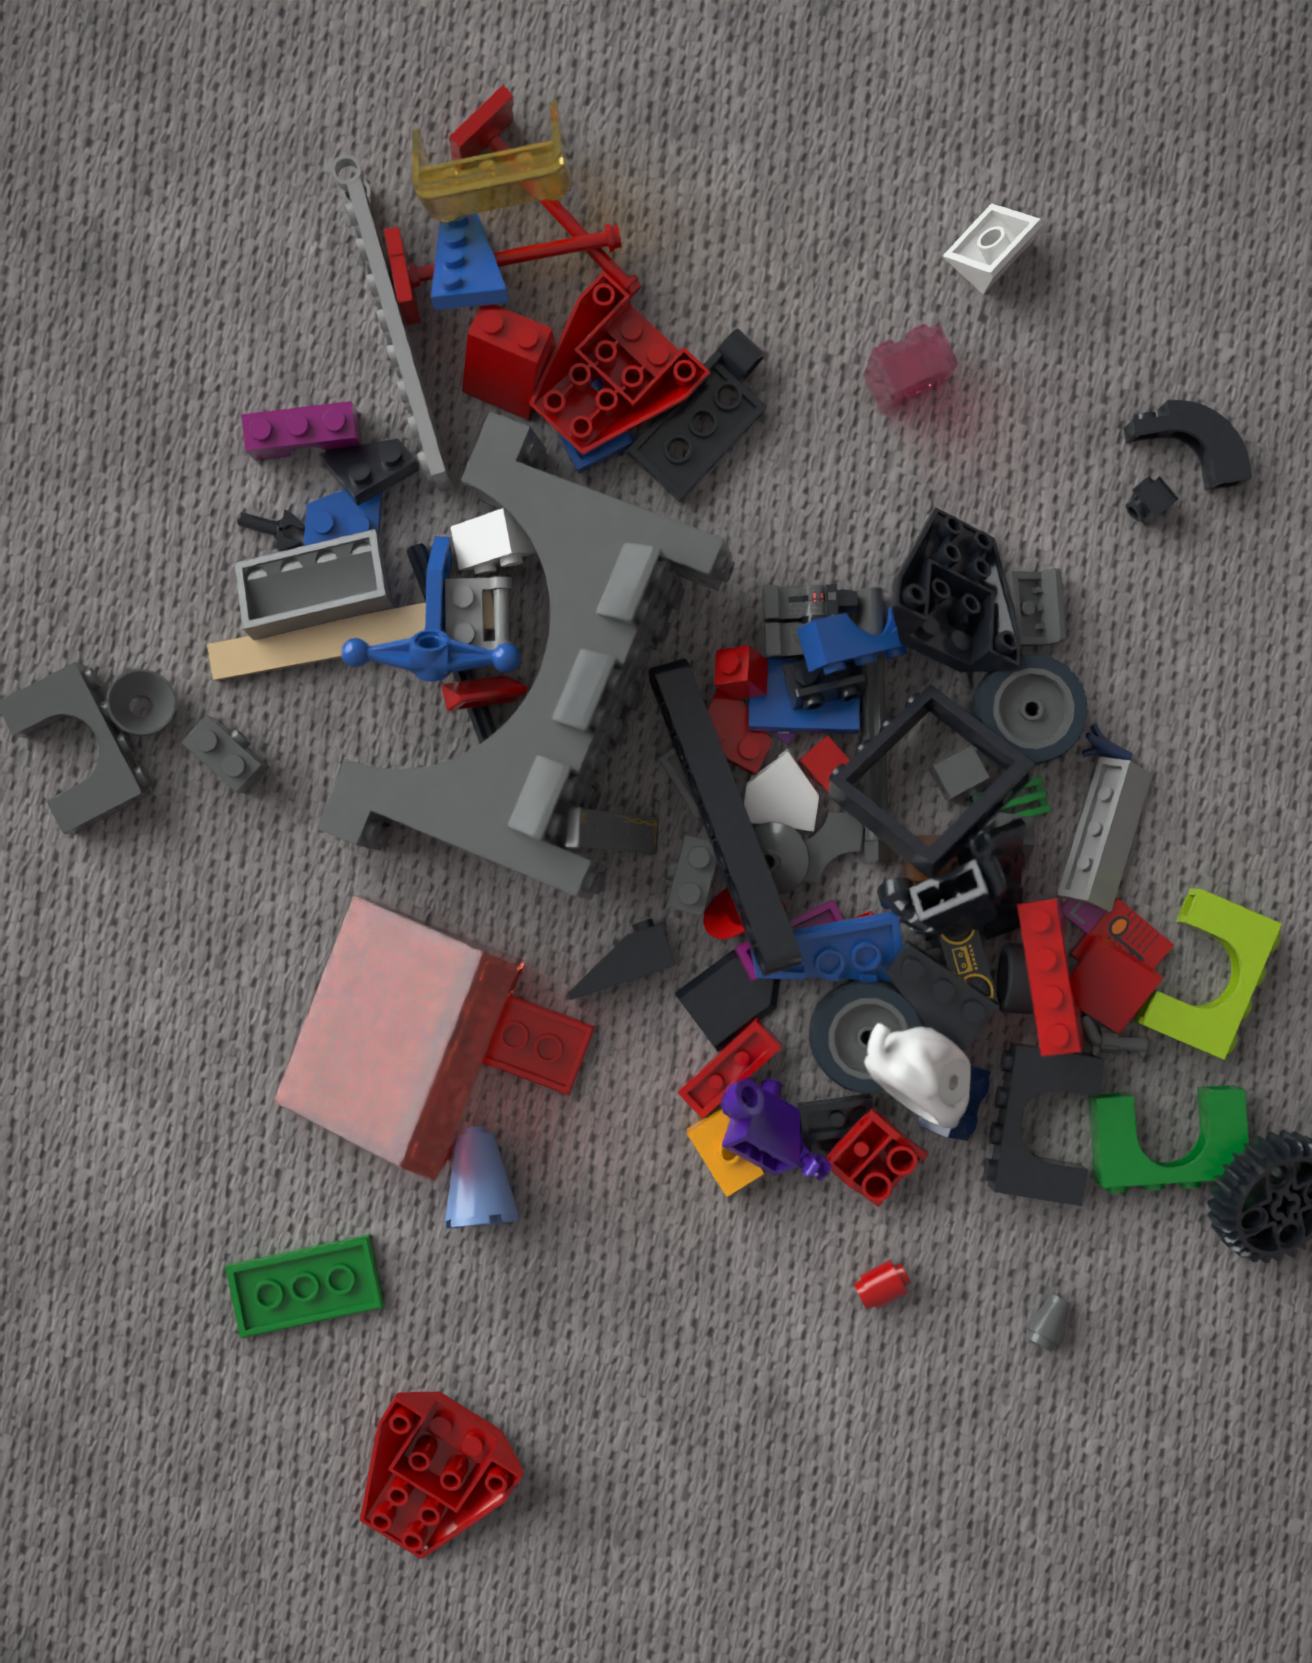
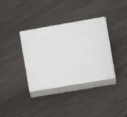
[943,203,1043,295]

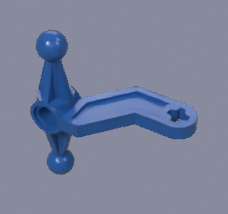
[341,536,522,682]

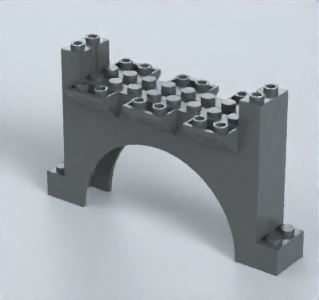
[316,412,735,900]

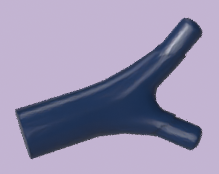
[1082,724,1133,761]

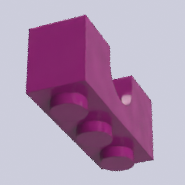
[241,401,362,461]

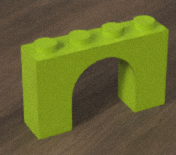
[1133,888,1282,1060]

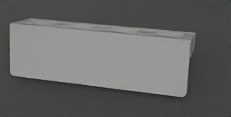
[1057,757,1152,912]

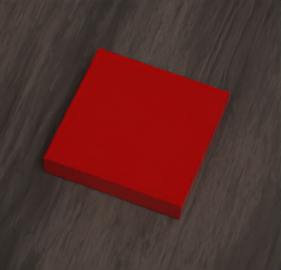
[1069,935,1162,1034]

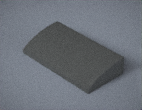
[234,529,394,640]

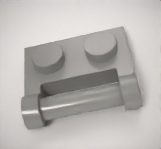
[445,577,513,650]

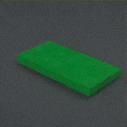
[225,1234,385,1339]

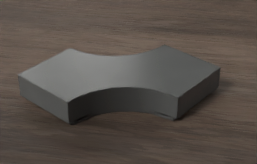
[803,811,863,883]

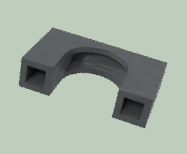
[0,662,152,834]

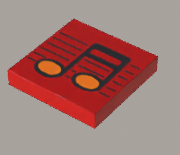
[1069,898,1174,969]

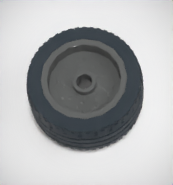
[970,654,1088,766]
[809,980,922,1093]

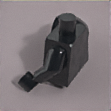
[877,828,1006,937]

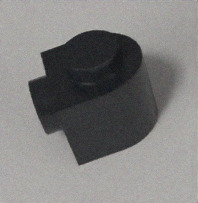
[1125,475,1179,526]

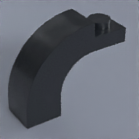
[1123,400,1252,490]

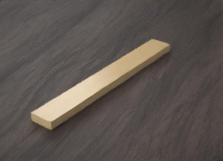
[207,591,494,681]

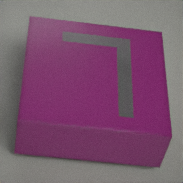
[1063,899,1106,934]

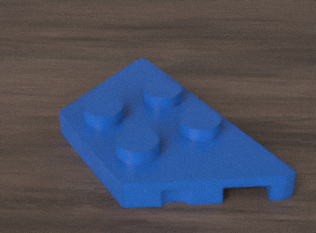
[303,489,383,614]

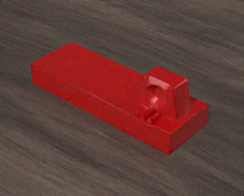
[677,1018,783,1119]

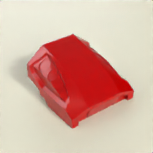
[825,1108,928,1207]

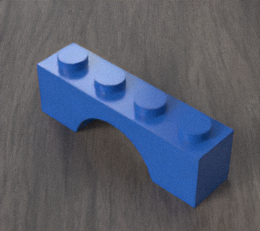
[796,607,918,675]

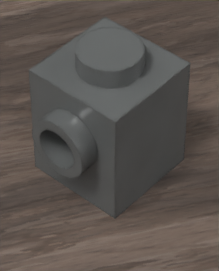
[928,745,990,800]

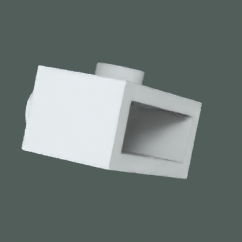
[451,508,537,575]

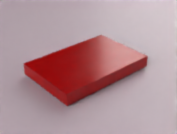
[467,988,595,1096]

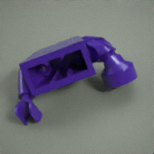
[721,1078,832,1181]

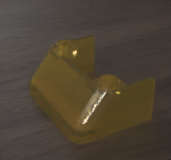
[412,100,572,222]

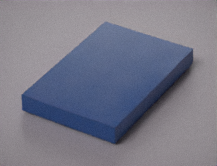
[748,659,860,734]

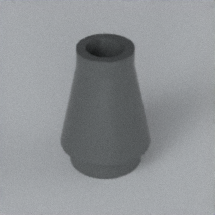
[1024,1293,1071,1352]

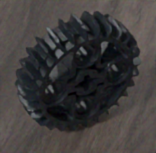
[1207,1130,1312,1264]

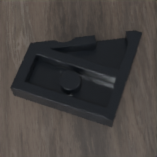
[319,438,419,506]
[798,1093,873,1157]

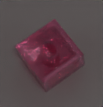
[863,323,959,414]

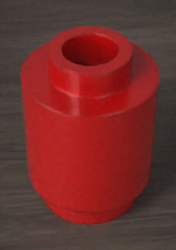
[853,1259,911,1310]

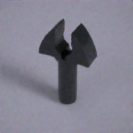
[237,510,305,551]

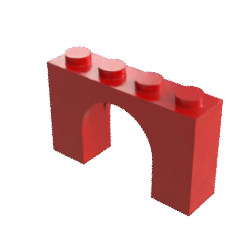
[1017,897,1085,1056]

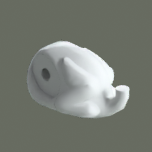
[864,1024,971,1128]

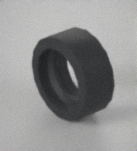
[997,943,1034,1014]

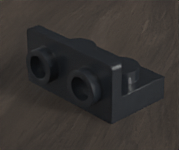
[781,660,868,711]

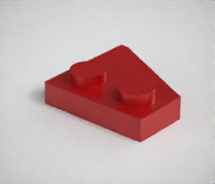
[707,688,773,775]

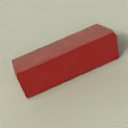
[442,676,527,711]

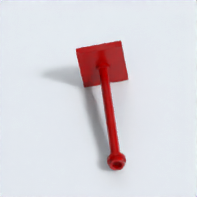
[449,85,642,299]
[384,223,622,325]

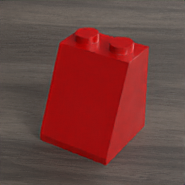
[462,304,555,421]

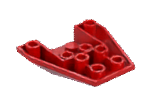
[529,271,711,456]
[359,1391,524,1559]

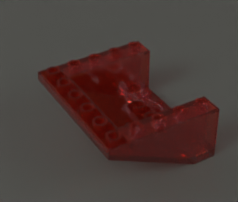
[274,895,526,1181]

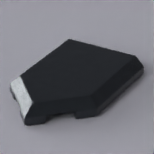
[675,950,781,1051]

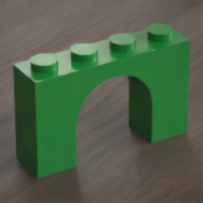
[1088,1085,1249,1193]

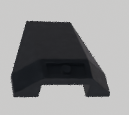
[891,507,1020,673]

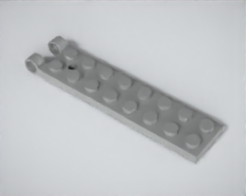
[331,155,454,491]

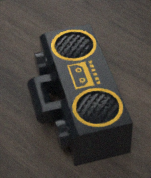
[922,930,1000,1008]

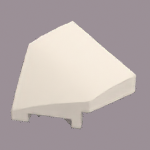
[744,749,819,831]

